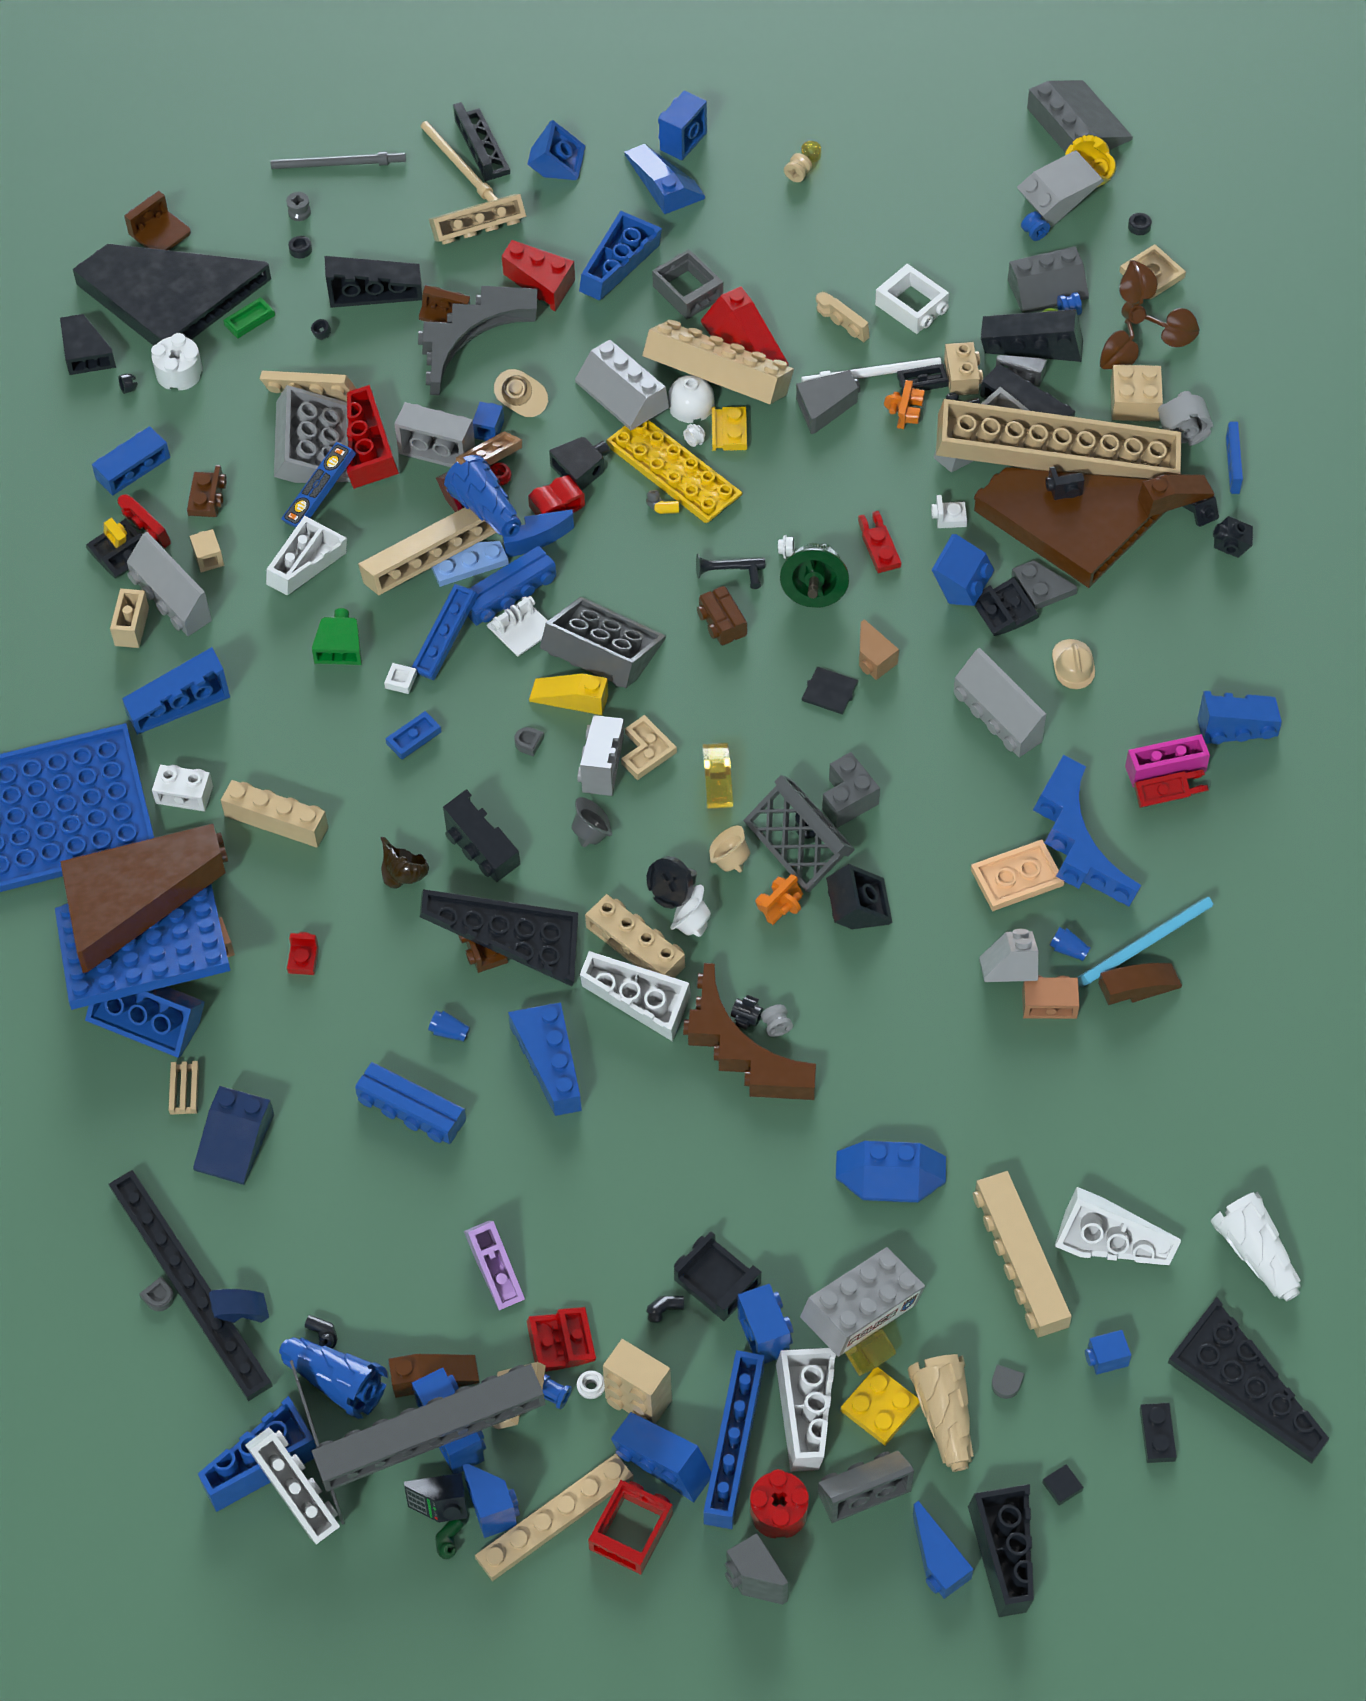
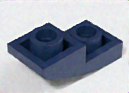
[209,1289,269,1323]

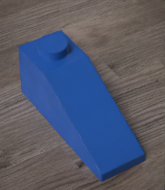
[912,1501,973,1599]

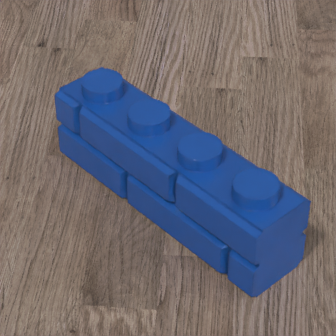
[468,546,556,626]
[355,1062,466,1144]

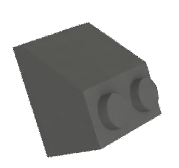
[725,1533,788,1605]

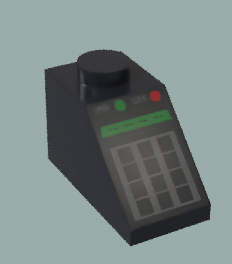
[404,1473,468,1523]

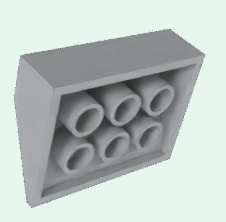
[274,385,350,483]

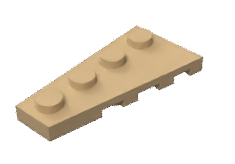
[260,371,357,402]

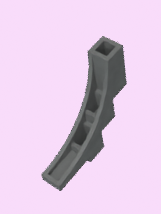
[418,286,537,395]

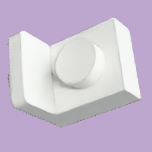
[931,495,967,528]

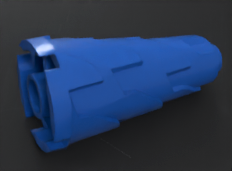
[444,455,521,537]
[279,1337,388,1419]

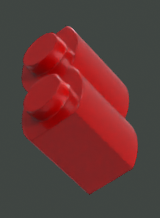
[528,475,585,515]

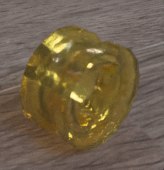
[801,141,821,163]

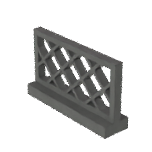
[743,775,855,892]

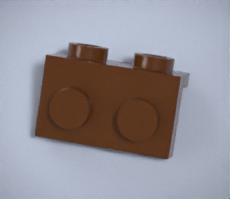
[419,285,470,323]

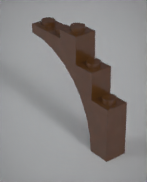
[683,963,816,1100]

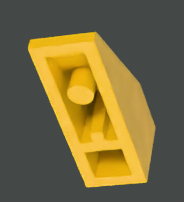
[529,674,608,715]

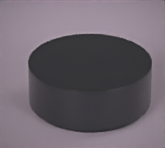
[1128,213,1152,235]
[288,236,312,259]

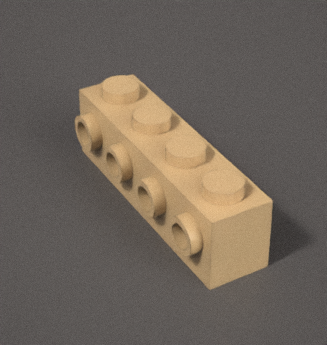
[429,194,526,245]
[221,780,328,848]
[585,894,685,978]

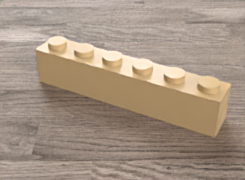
[358,508,497,596]
[973,1171,1072,1338]

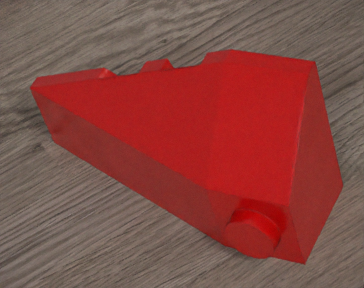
[701,286,789,366]

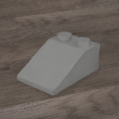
[1017,150,1104,227]

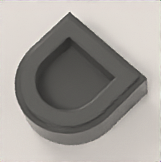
[514,727,544,757]
[139,1277,174,1311]
[991,1365,1024,1399]

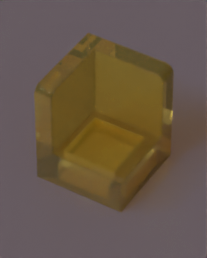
[845,1329,896,1376]

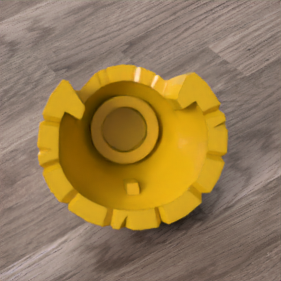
[1065,135,1116,188]

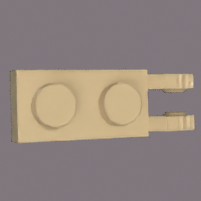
[816,291,870,342]

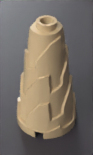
[908,1354,973,1472]

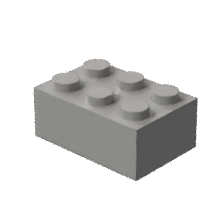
[394,402,475,467]

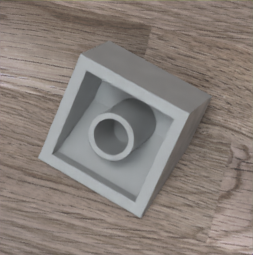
[979,929,1038,982]

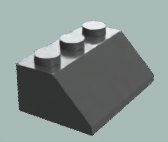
[1008,246,1089,313]
[818,1451,914,1523]

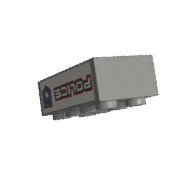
[800,1247,925,1357]

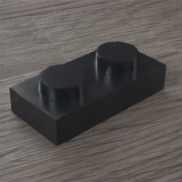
[1140,1403,1177,1463]

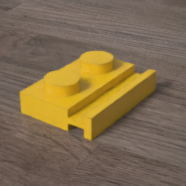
[712,407,747,451]

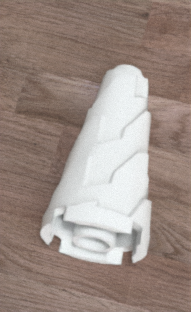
[1211,1192,1301,1302]

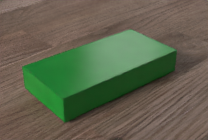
[223,297,275,339]

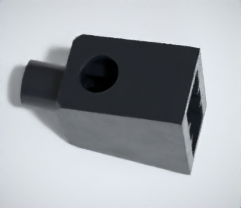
[549,437,610,491]

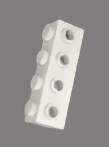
[245,1427,340,1544]

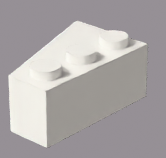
[266,516,347,595]

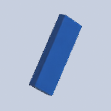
[1226,422,1243,494]

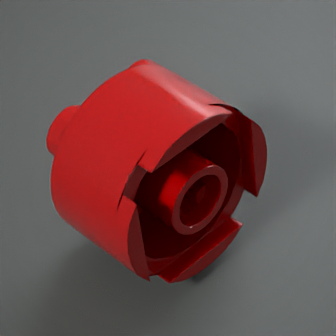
[750,1469,809,1539]

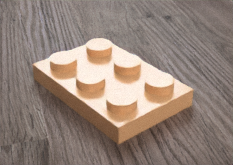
[971,840,1064,911]

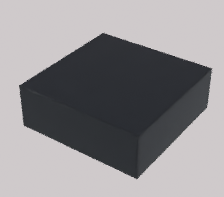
[1042,1464,1084,1506]

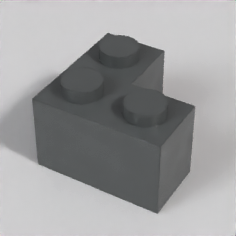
[822,752,880,828]

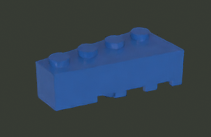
[122,647,230,735]
[198,1396,317,1512]

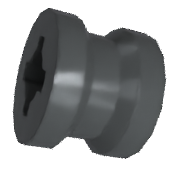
[286,192,311,221]

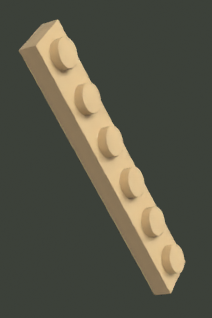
[475,1454,633,1582]

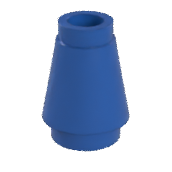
[1050,927,1091,961]
[428,1010,470,1042]

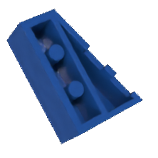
[1197,691,1282,744]
[611,1412,711,1503]

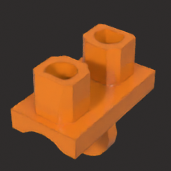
[884,380,925,429]
[755,874,803,925]

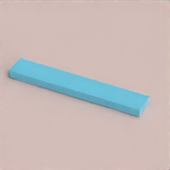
[1077,897,1213,987]

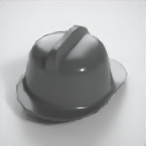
[571,797,612,847]

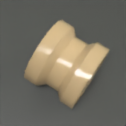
[784,153,812,182]

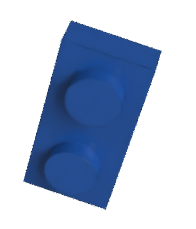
[385,711,442,760]

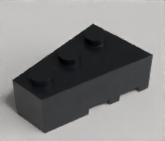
[443,789,520,882]

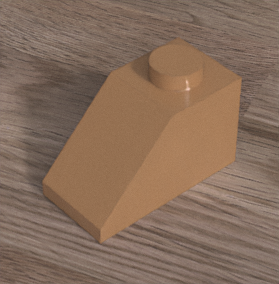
[859,619,899,680]

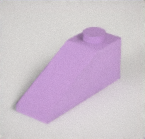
[464,1220,525,1310]

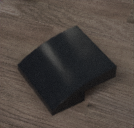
[86,518,142,579]
[974,577,1039,636]

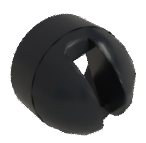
[311,319,331,340]
[118,374,138,394]

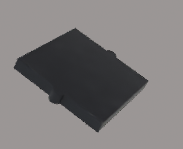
[802,667,858,715]

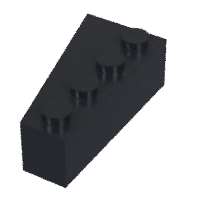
[324,256,422,308]
[968,1484,1034,1617]

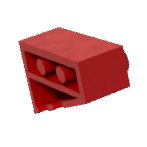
[502,240,575,312]

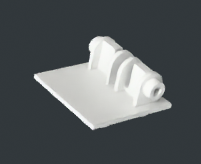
[487,596,548,657]

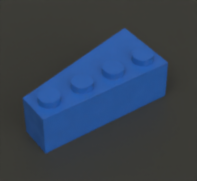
[579,210,662,300]
[508,1002,582,1116]

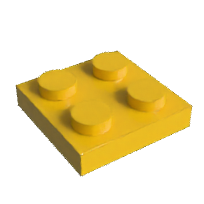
[840,1366,920,1446]

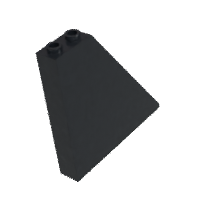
[73,244,271,346]

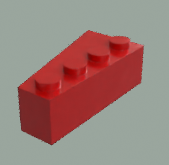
[347,385,399,489]

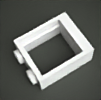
[875,264,949,334]

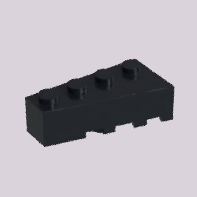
[981,309,1083,362]

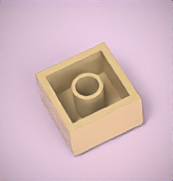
[1111,365,1163,421]

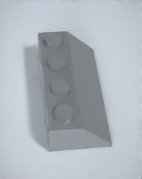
[575,340,669,430]
[127,532,212,636]
[954,648,1046,758]

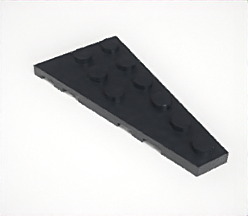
[420,889,578,986]
[1168,1297,1329,1464]

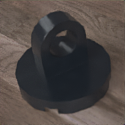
[646,856,697,909]

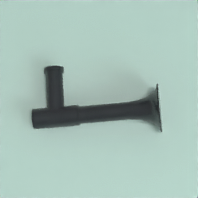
[696,553,765,589]

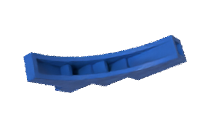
[1033,755,1141,907]

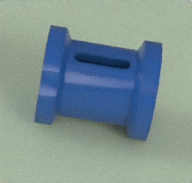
[542,1374,572,1409]

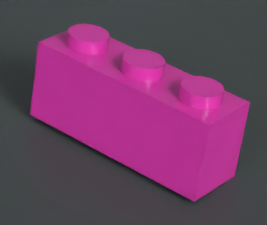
[1125,734,1210,787]

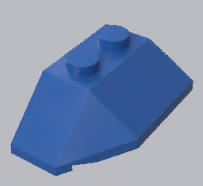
[836,1141,946,1203]

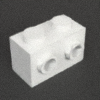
[152,765,213,811]

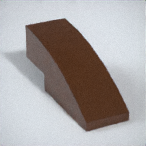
[1098,963,1182,1005]

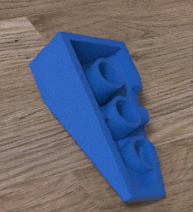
[625,144,705,214]

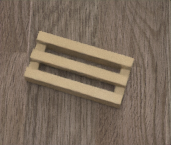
[169,1061,199,1115]

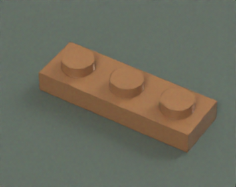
[456,431,522,466]

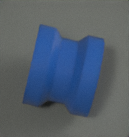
[1021,211,1050,241]
[1057,292,1082,316]

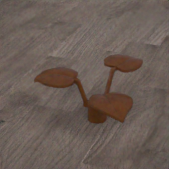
[1100,260,1200,369]

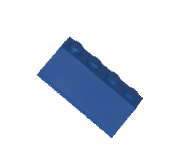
[85,987,205,1058]

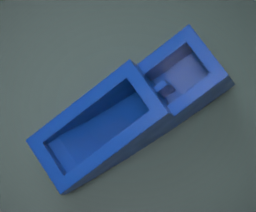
[502,510,574,558]

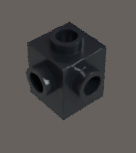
[1213,516,1253,558]

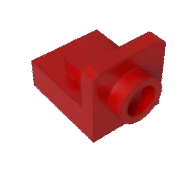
[287,932,319,975]

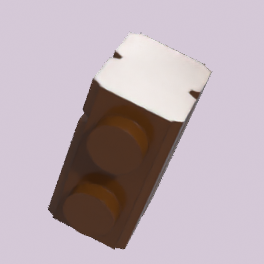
[697,586,747,646]

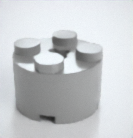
[1158,391,1213,446]

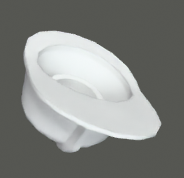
[670,885,711,937]

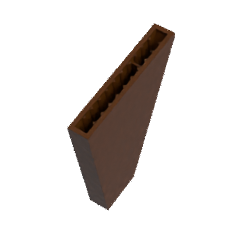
[974,467,1165,588]
[60,824,228,973]

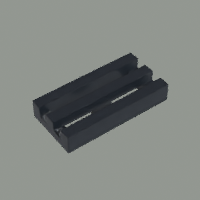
[897,363,949,394]

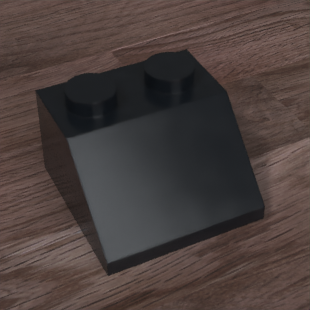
[826,864,893,930]

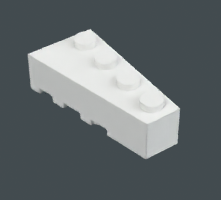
[580,951,691,1042]
[776,1348,836,1472]

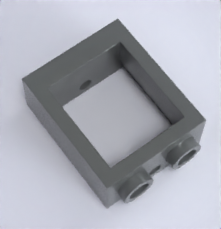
[652,249,723,319]

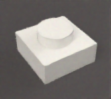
[384,663,417,694]

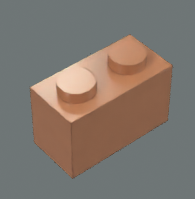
[1022,976,1079,1019]

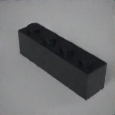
[980,364,1075,417]

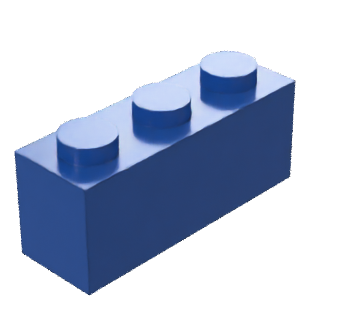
[92,426,170,496]

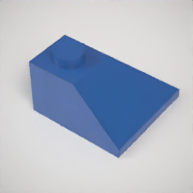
[527,120,586,180]

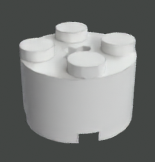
[151,333,202,390]

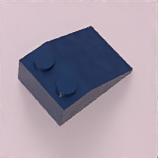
[193,1086,274,1185]

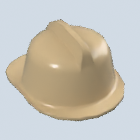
[494,369,548,417]
[1052,639,1095,689]
[709,825,750,873]

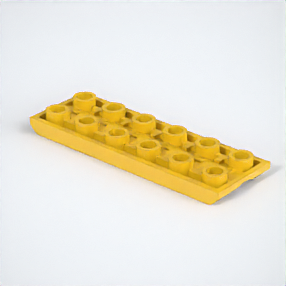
[606,420,742,523]

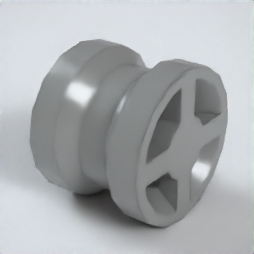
[761,1004,793,1037]

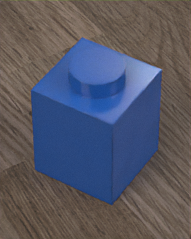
[473,402,504,441]
[1085,1330,1132,1375]

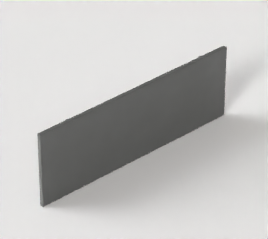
[290,1360,344,1525]

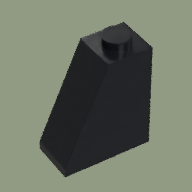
[60,314,116,375]

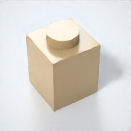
[190,529,224,572]

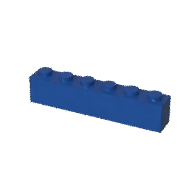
[703,1350,764,1529]

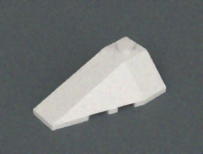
[1055,1187,1181,1265]

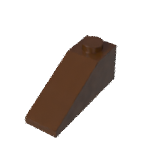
[1138,475,1215,517]
[388,1354,479,1398]

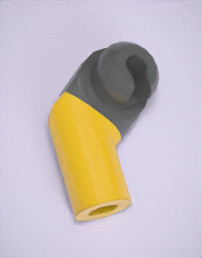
[646,490,679,514]

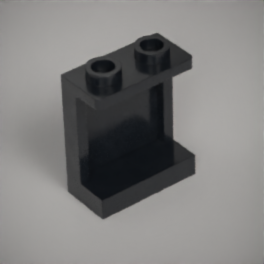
[674,1232,762,1321]

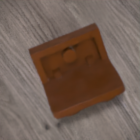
[124,191,191,250]

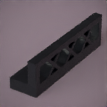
[453,102,510,182]

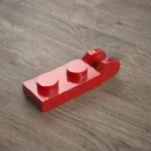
[117,494,171,549]
[858,511,901,573]
[1134,769,1209,808]

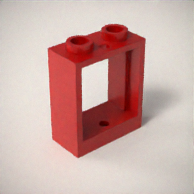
[588,1480,673,1575]

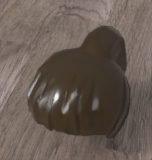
[380,837,429,889]

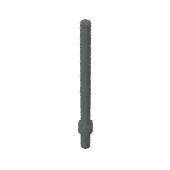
[271,152,406,169]

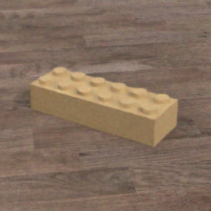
[642,320,794,404]

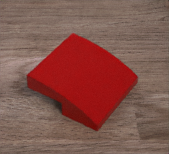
[526,1307,596,1372]

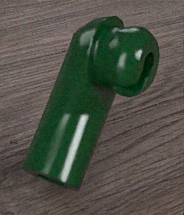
[435,1520,464,1559]

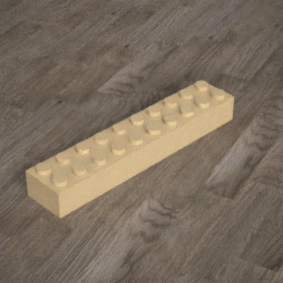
[936,399,1181,480]

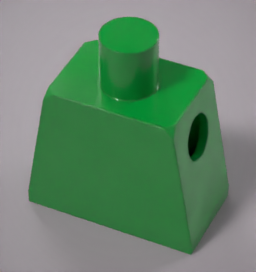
[312,608,362,665]

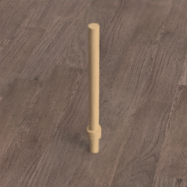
[421,121,498,202]

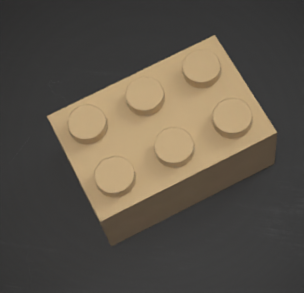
[603,1339,672,1424]

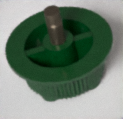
[780,543,849,608]

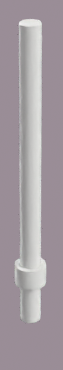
[801,357,941,382]

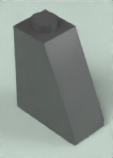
[796,370,861,434]

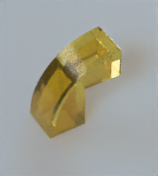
[702,743,733,809]

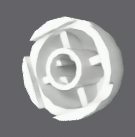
[667,375,715,423]

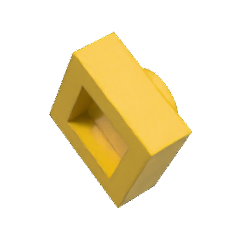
[103,517,127,548]

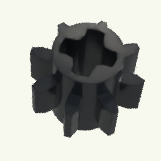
[731,995,763,1030]

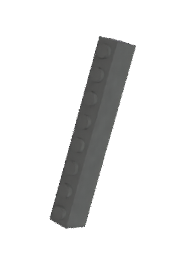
[311,1364,546,1492]

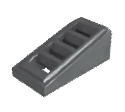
[995,355,1047,387]

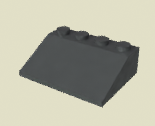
[1027,80,1133,153]
[540,597,666,688]

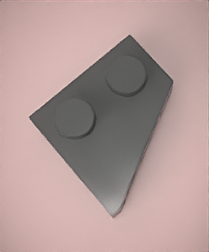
[1012,560,1077,610]

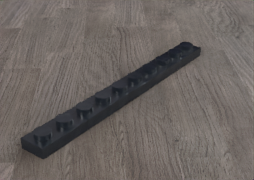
[109,1170,273,1401]

